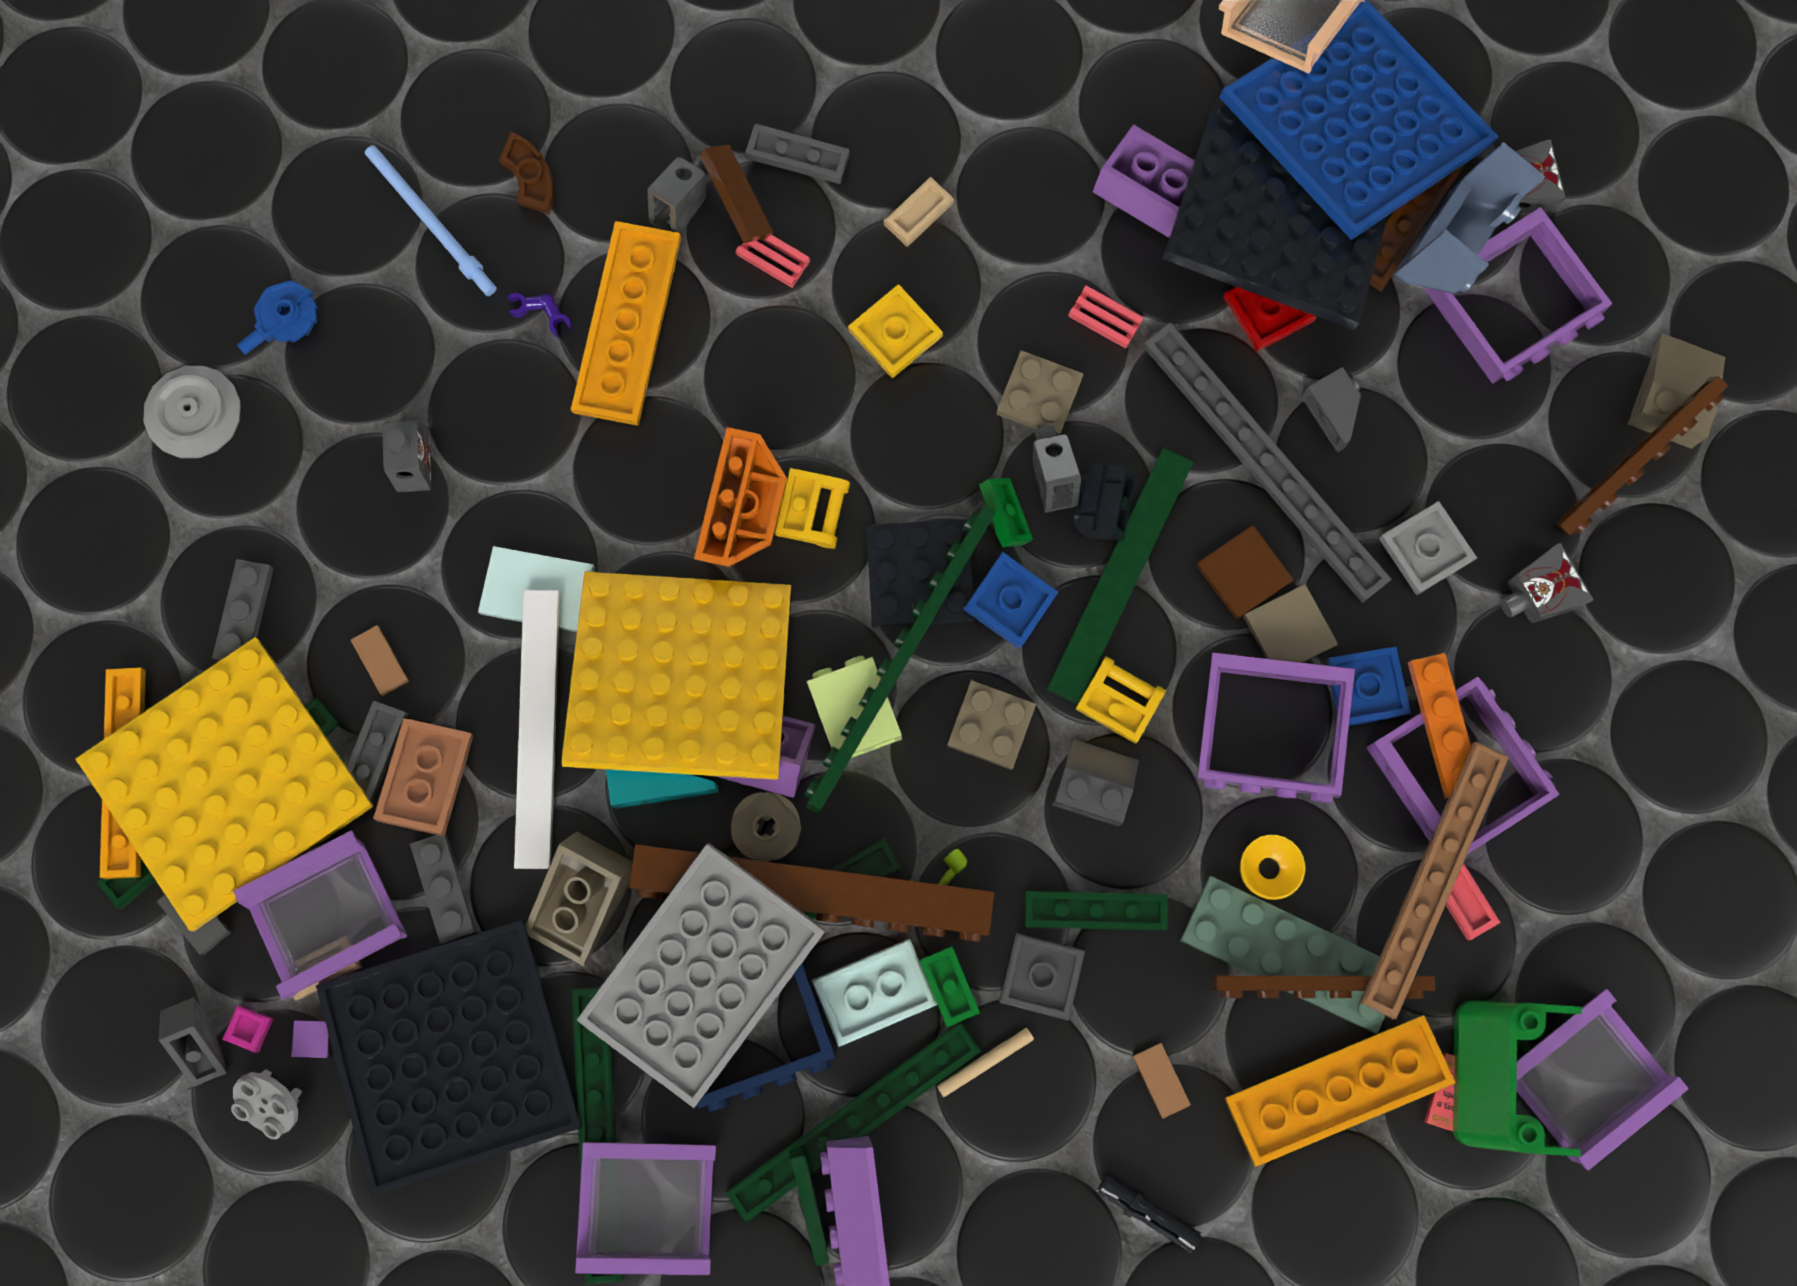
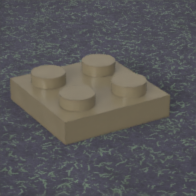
[996,350,1084,436]
[947,680,1036,770]

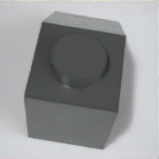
[1302,367,1361,453]
[159,997,227,1087]

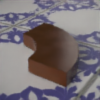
[498,132,554,215]

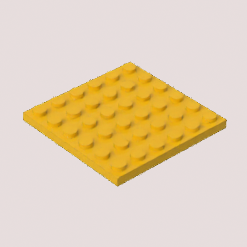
[561,572,791,780]
[76,637,374,932]

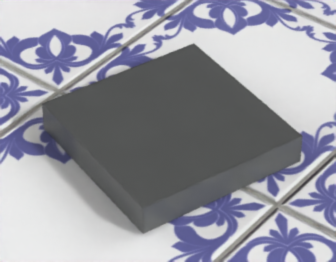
[999,933,1085,1021]

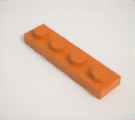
[1408,653,1471,799]

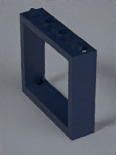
[697,962,836,1112]

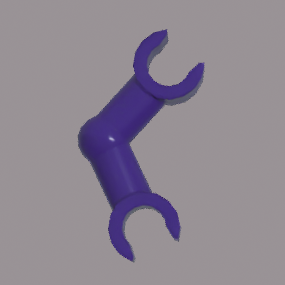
[507,293,573,338]

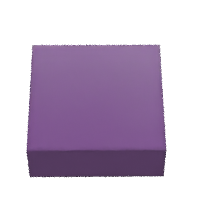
[291,1021,332,1058]

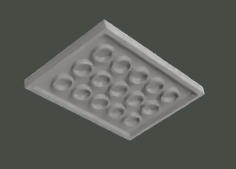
[577,843,825,1108]

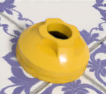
[1240,835,1305,900]

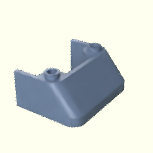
[1393,142,1545,294]

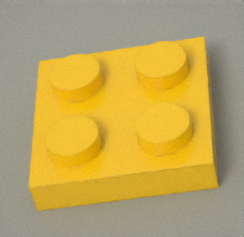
[848,284,943,379]

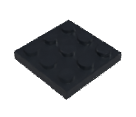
[866,519,975,628]

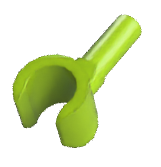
[938,849,967,886]

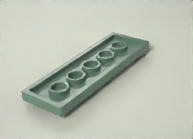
[1180,876,1385,1034]

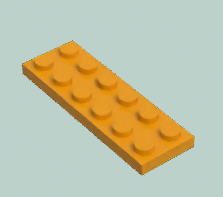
[571,221,682,426]
[1225,1015,1456,1167]

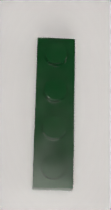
[1025,891,1168,931]

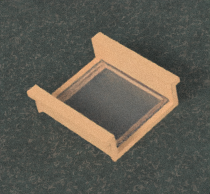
[1219,0,1364,74]

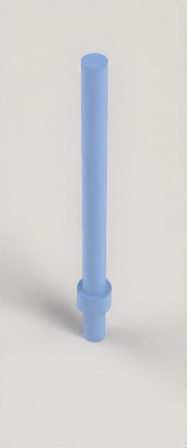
[365,145,497,296]

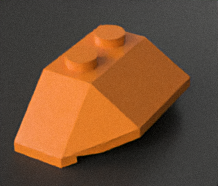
[694,427,787,567]

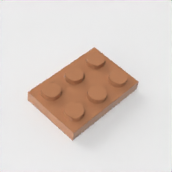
[373,718,474,836]

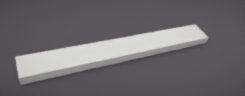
[514,590,560,869]

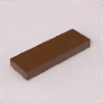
[699,144,774,243]

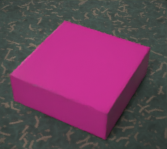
[222,1006,273,1053]

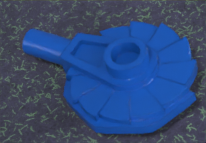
[236,281,318,355]

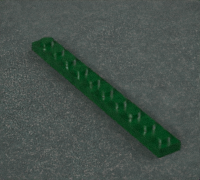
[805,506,996,814]

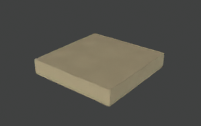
[1243,584,1338,663]

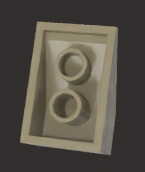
[1628,333,1726,449]
[526,831,633,966]

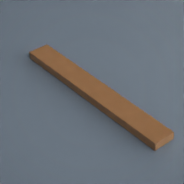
[1360,742,1509,1019]

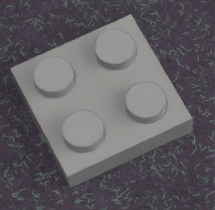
[1379,501,1477,595]

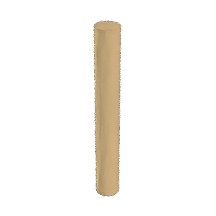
[936,1027,1034,1097]

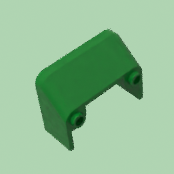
[1453,1000,1582,1157]

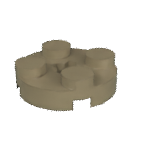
[731,792,802,862]

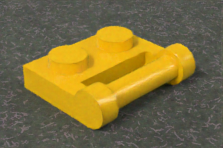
[775,468,850,549]
[1076,656,1167,744]

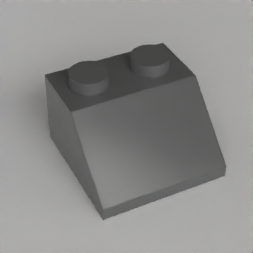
[1052,739,1139,827]

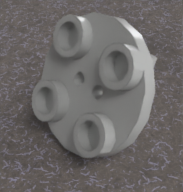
[231,1069,302,1139]

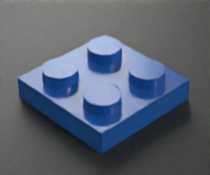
[963,552,1058,649]
[1326,647,1411,726]

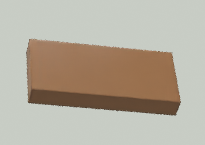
[351,625,409,696]
[1132,1043,1191,1119]

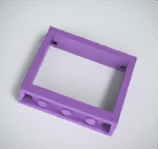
[1423,207,1612,384]
[1198,653,1355,803]
[1366,677,1559,854]

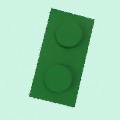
[979,478,1033,548]
[919,947,980,1027]

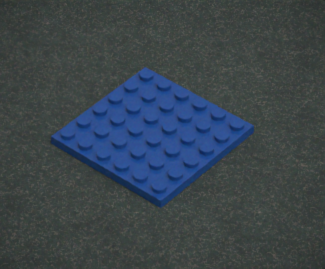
[1219,0,1499,240]

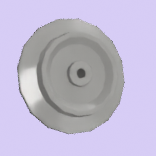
[143,366,241,458]

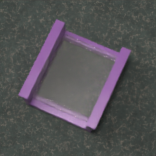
[233,830,407,1000]
[1516,989,1689,1171]
[575,1142,716,1275]

